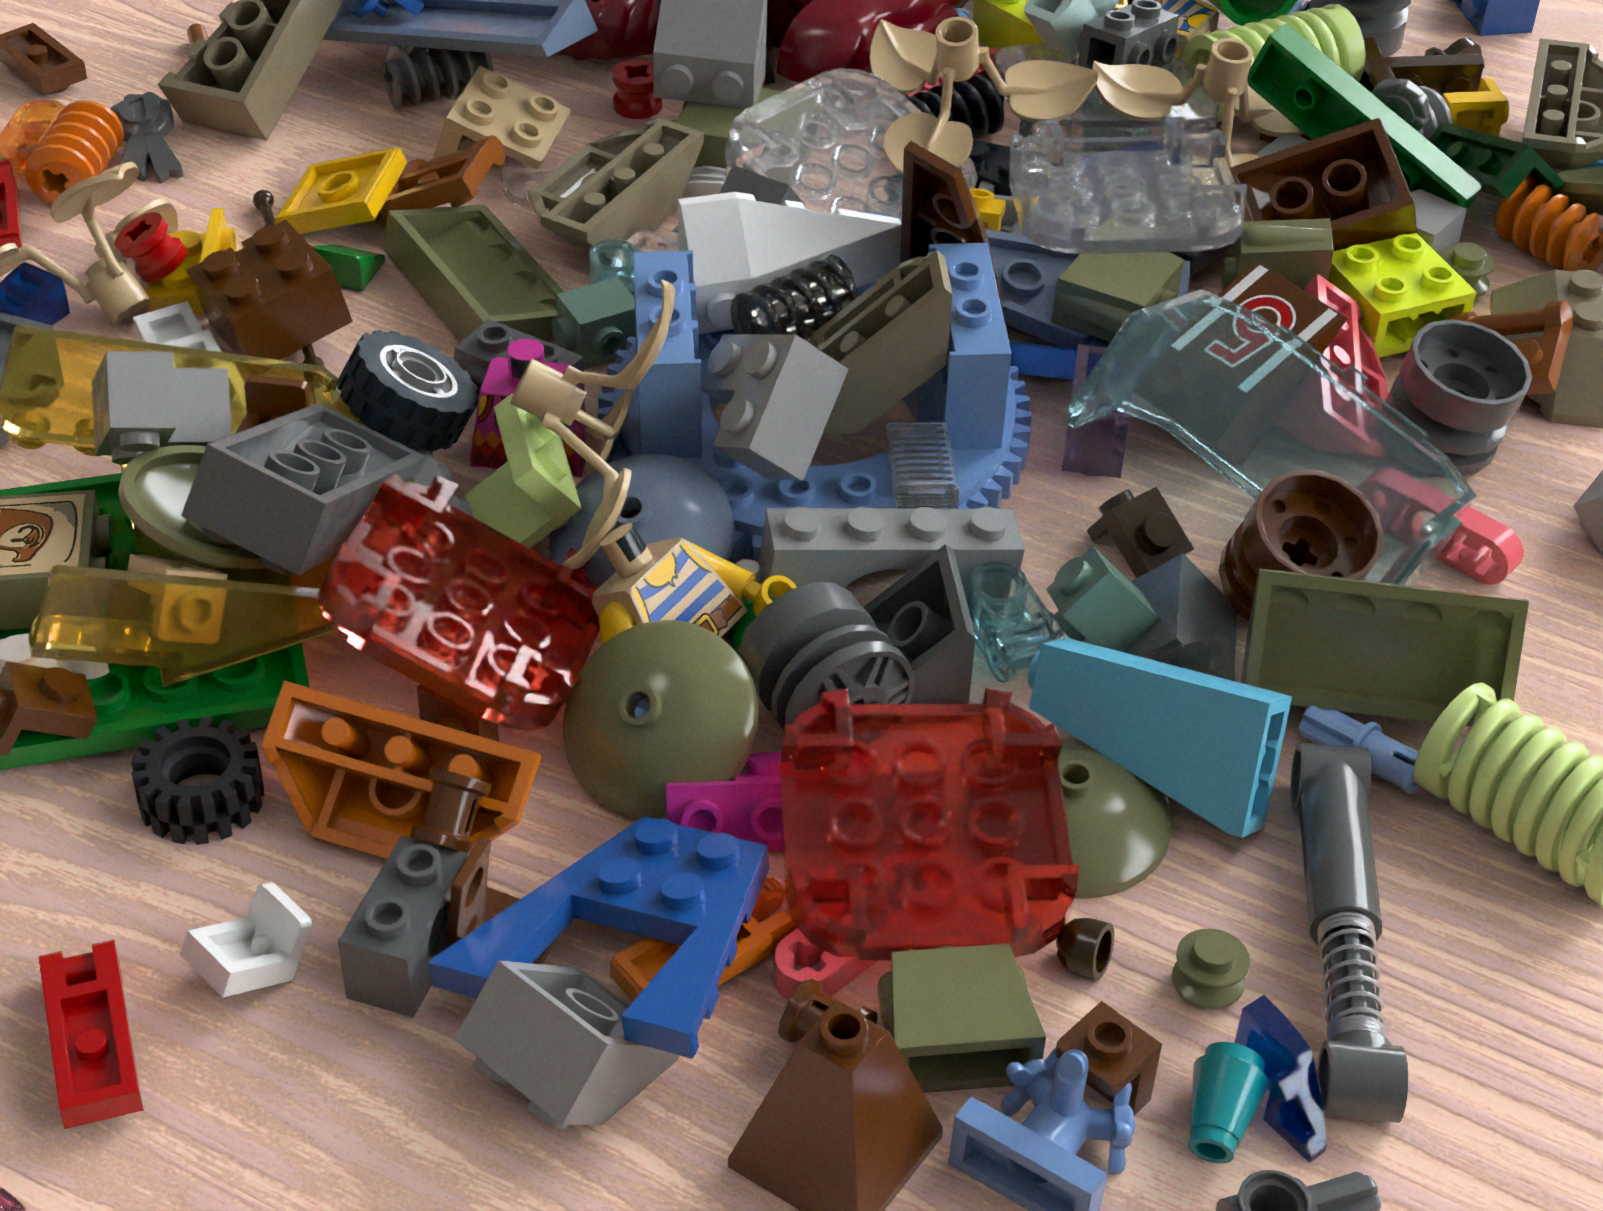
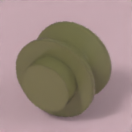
[1440,242,1495,297]
[1172,929,1250,1009]

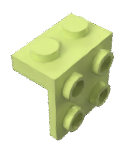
[464,393,582,577]

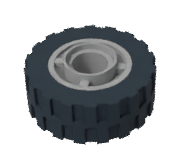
[337,330,479,451]

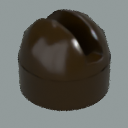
[1056,918,1115,980]

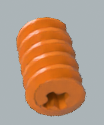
[25,100,124,206]
[1494,175,1603,272]

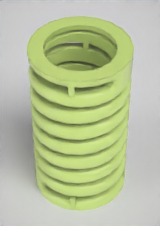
[1181,4,1366,124]
[1413,682,1603,906]

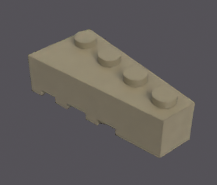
[157,0,344,140]

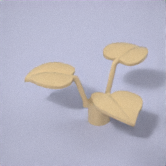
[870,17,1099,175]
[1092,38,1304,207]
[0,162,178,324]
[510,280,675,569]

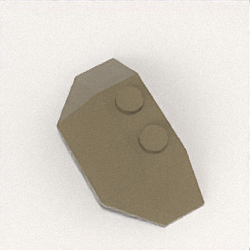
[1522,38,1603,170]
[528,117,704,261]
[807,250,953,435]
[1490,270,1603,428]

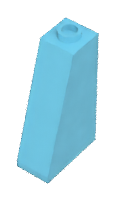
[1028,638,1292,838]

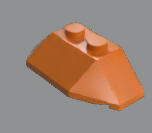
[261,681,542,860]

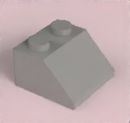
[653,0,767,109]
[454,960,680,1129]

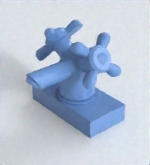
[948,1047,1135,1211]

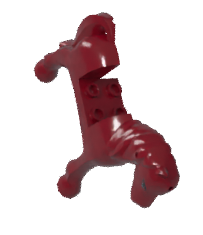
[555,0,963,111]

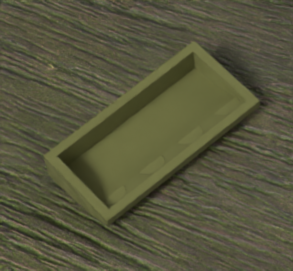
[382,204,564,342]
[1240,568,1529,727]

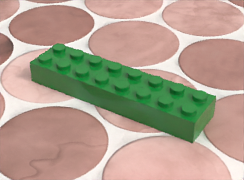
[1247,23,1484,210]

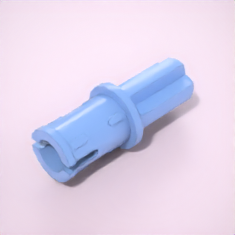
[1299,706,1419,794]

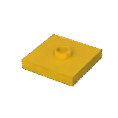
[274,147,407,234]

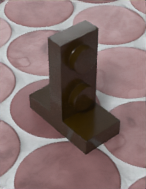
[1359,37,1484,97]

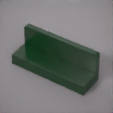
[1428,122,1565,200]

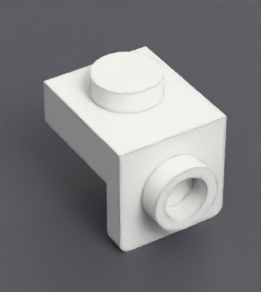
[180,882,312,998]

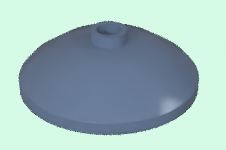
[550,454,735,614]

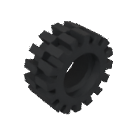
[131,717,264,845]

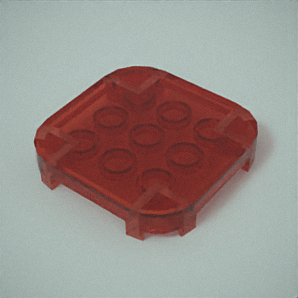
[318,474,600,730]
[778,688,1080,960]

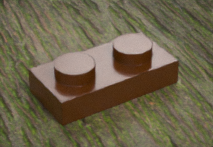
[0,23,87,95]

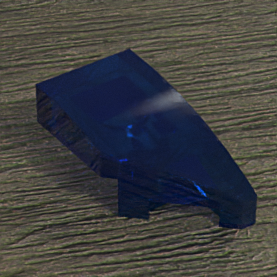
[1234,995,1327,1163]

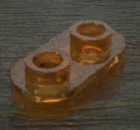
[0,100,65,176]

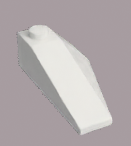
[678,192,901,334]

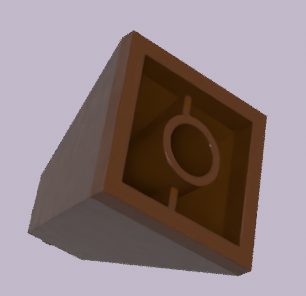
[728,1001,943,1211]

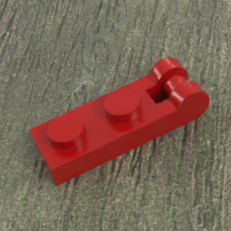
[39,939,144,1129]

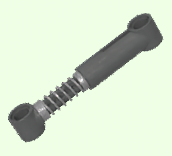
[1290,742,1408,1123]

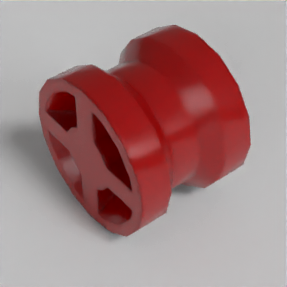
[612,59,662,119]
[114,212,187,283]

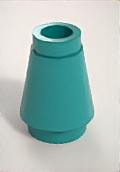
[1188,1042,1269,1164]

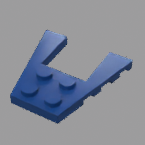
[428,816,770,1059]

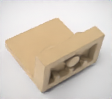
[432,66,571,169]

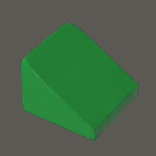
[312,244,385,291]

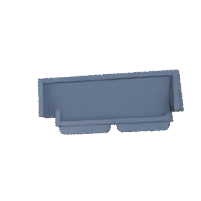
[323,0,598,57]

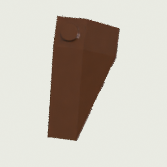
[900,140,1002,303]

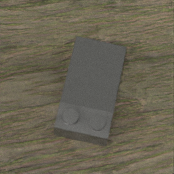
[181,403,427,575]

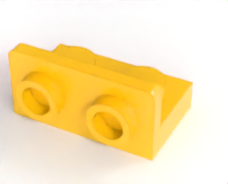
[146,208,237,314]

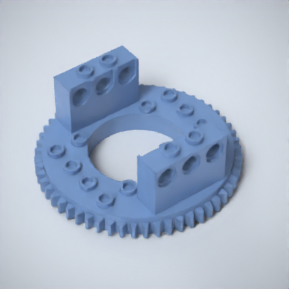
[597,243,1032,564]

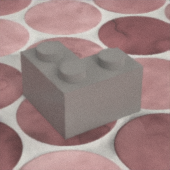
[701,334,849,481]
[92,351,232,465]

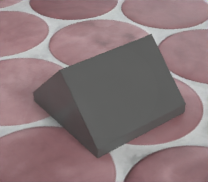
[864,544,976,709]
[1124,553,1237,681]

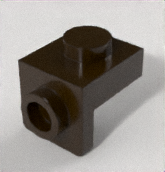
[1086,486,1194,578]

